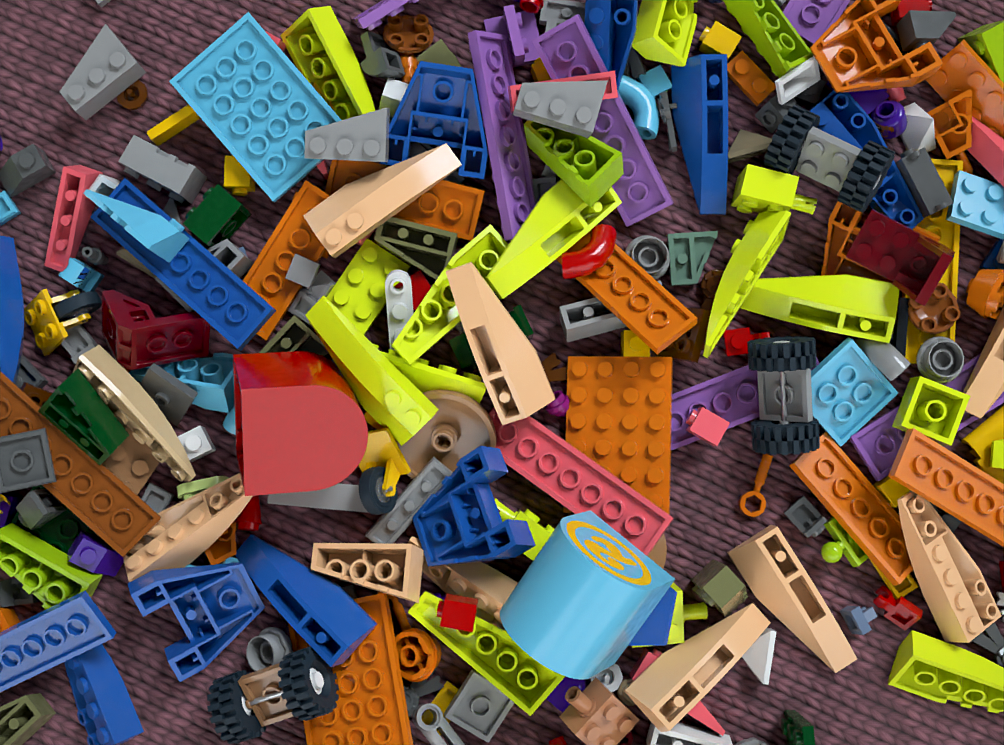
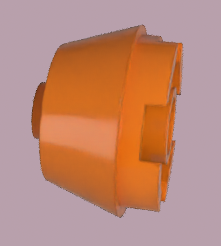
[966,269,1004,320]
[395,628,442,682]

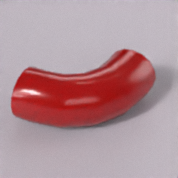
[562,224,616,279]

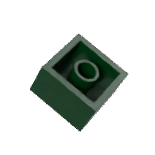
[183,184,252,247]

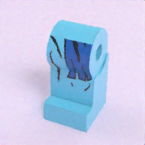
[59,257,104,292]

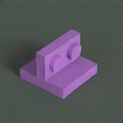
[484,5,540,68]

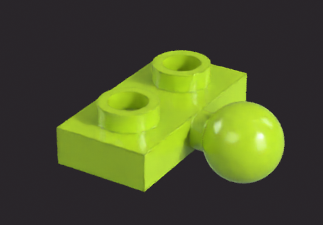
[821,516,869,567]

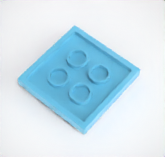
[811,337,898,447]

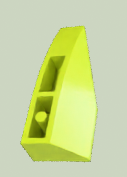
[485,179,622,299]
[740,274,899,343]
[372,343,487,404]

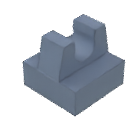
[839,606,877,635]

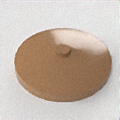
[395,390,497,479]

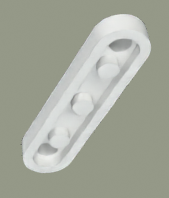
[385,270,414,351]

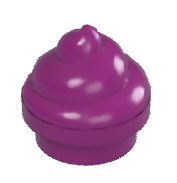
[545,390,570,418]

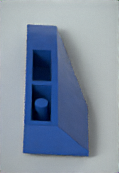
[584,0,638,90]
[671,54,728,215]
[810,91,924,229]
[0,236,25,384]
[235,534,377,667]
[64,644,144,745]

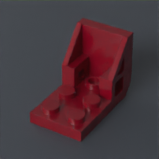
[846,209,955,306]
[102,290,210,370]

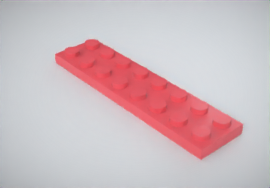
[489,407,674,556]

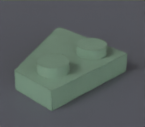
[667,231,718,286]

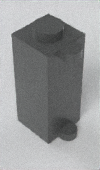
[896,147,953,218]

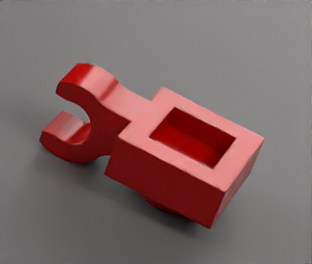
[723,327,770,357]
[873,586,923,631]

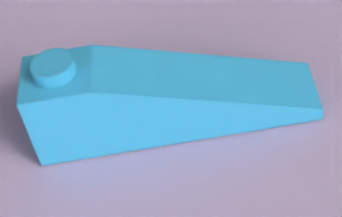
[83,189,190,263]
[129,353,234,413]

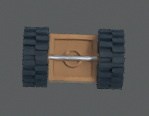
[207,646,339,744]

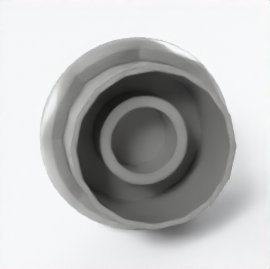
[625,235,670,280]
[916,336,964,384]
[246,627,293,671]

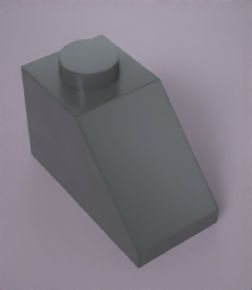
[896,10,956,52]
[0,144,56,198]
[16,489,66,530]

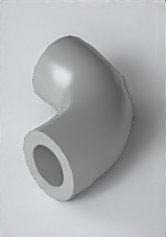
[854,337,911,381]

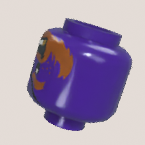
[870,100,907,139]

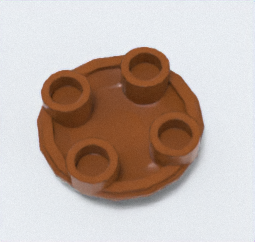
[383,14,434,54]
[908,283,960,334]

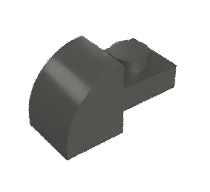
[360,31,405,80]

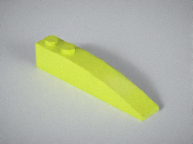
[632,0,698,67]
[280,6,375,120]
[703,210,791,358]
[392,224,509,365]
[305,296,439,446]
[408,591,565,716]
[888,630,1004,713]

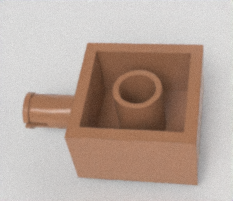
[559,677,640,745]

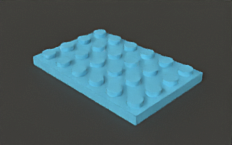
[169,12,341,202]

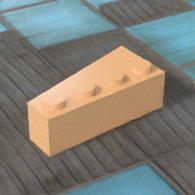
[311,543,424,603]

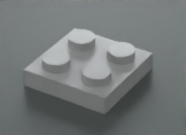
[443,669,514,743]

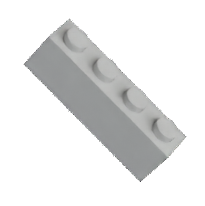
[559,281,662,342]

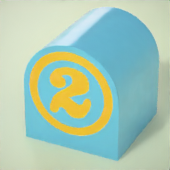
[500,510,675,680]

